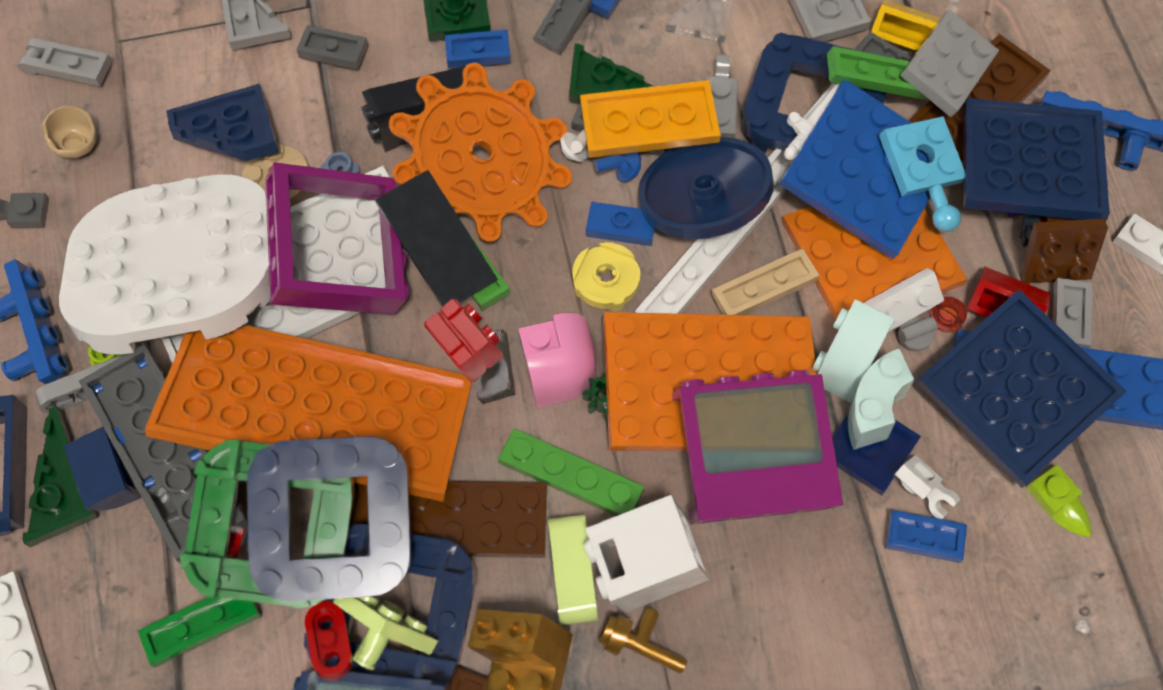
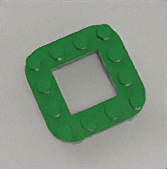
[180,440,355,608]

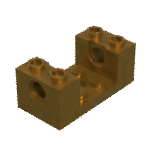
[467,609,573,690]

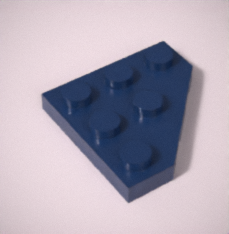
[166,83,279,161]

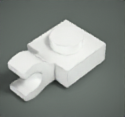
[895,455,960,519]

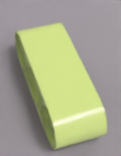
[548,514,598,626]

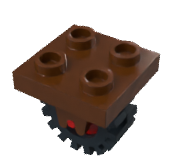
[1020,214,1108,283]

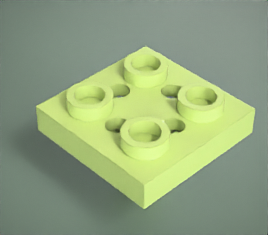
[333,596,438,670]

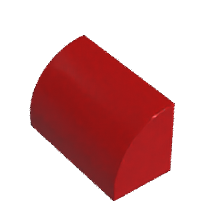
[967,266,1050,317]

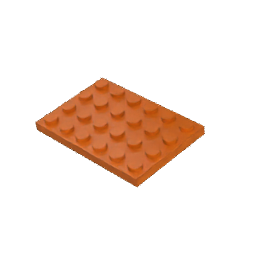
[603,312,821,453]

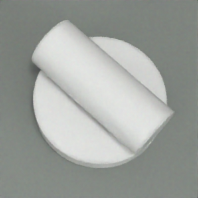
[561,129,588,162]

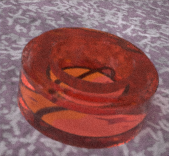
[930,297,967,333]

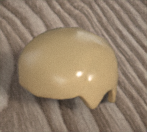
[42,106,96,158]

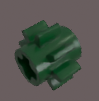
[583,372,607,420]

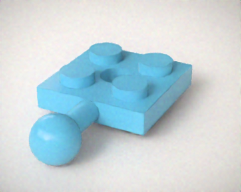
[879,117,965,232]

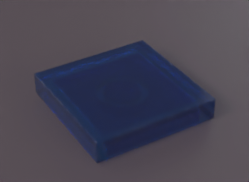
[820,413,921,496]

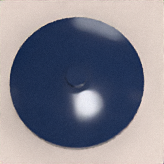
[639,137,774,239]

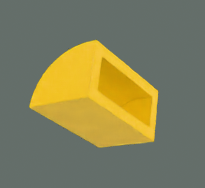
[871,0,941,51]

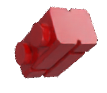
[424,299,503,382]

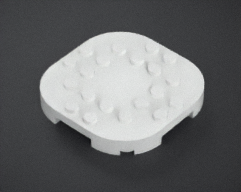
[59,174,270,354]

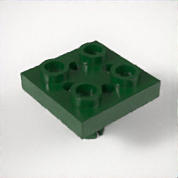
[423,0,491,41]

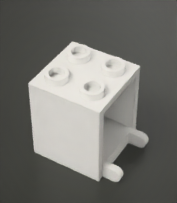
[584,495,709,612]

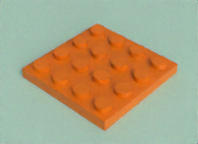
[782,205,967,321]

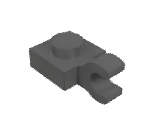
[0,193,49,228]

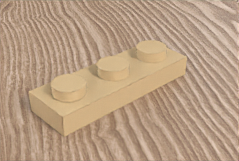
[712,248,820,315]

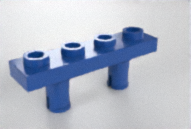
[1038,90,1163,171]
[0,259,69,384]

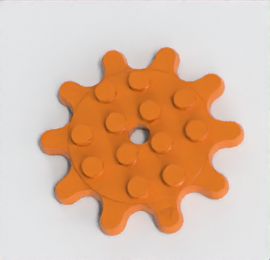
[389,63,572,242]

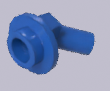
[594,152,641,182]

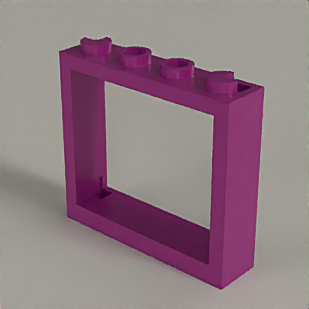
[265,162,409,315]

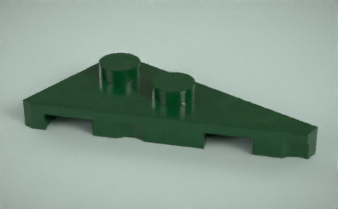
[569,43,654,102]
[22,405,97,548]

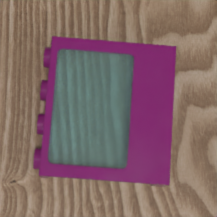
[672,370,843,525]

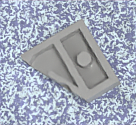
[222,0,291,50]

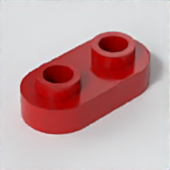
[304,601,353,681]

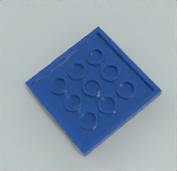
[778,80,931,259]

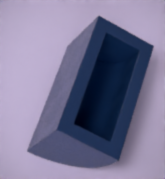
[64,427,141,511]

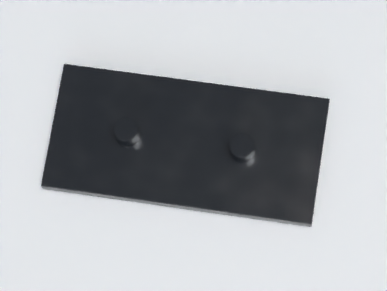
[375,170,498,307]

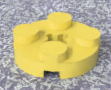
[572,242,641,311]

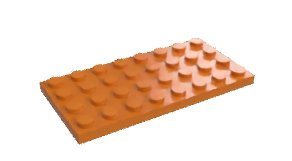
[145,325,472,502]

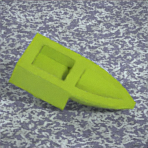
[1026,464,1091,538]

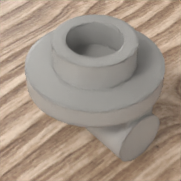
[898,317,938,351]

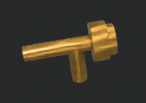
[598,608,687,674]

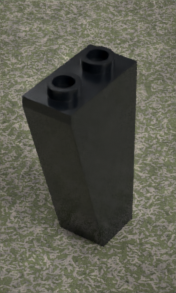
[361,66,465,153]

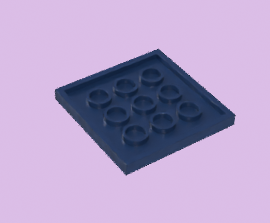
[964,98,1110,222]
[916,290,1127,488]

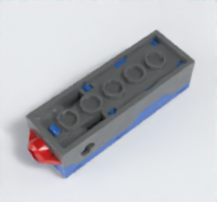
[79,344,248,563]

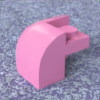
[518,313,597,408]

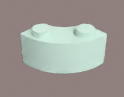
[812,299,895,403]
[848,349,914,450]

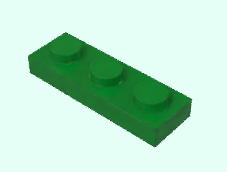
[137,597,261,668]

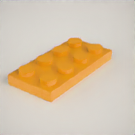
[580,80,721,158]

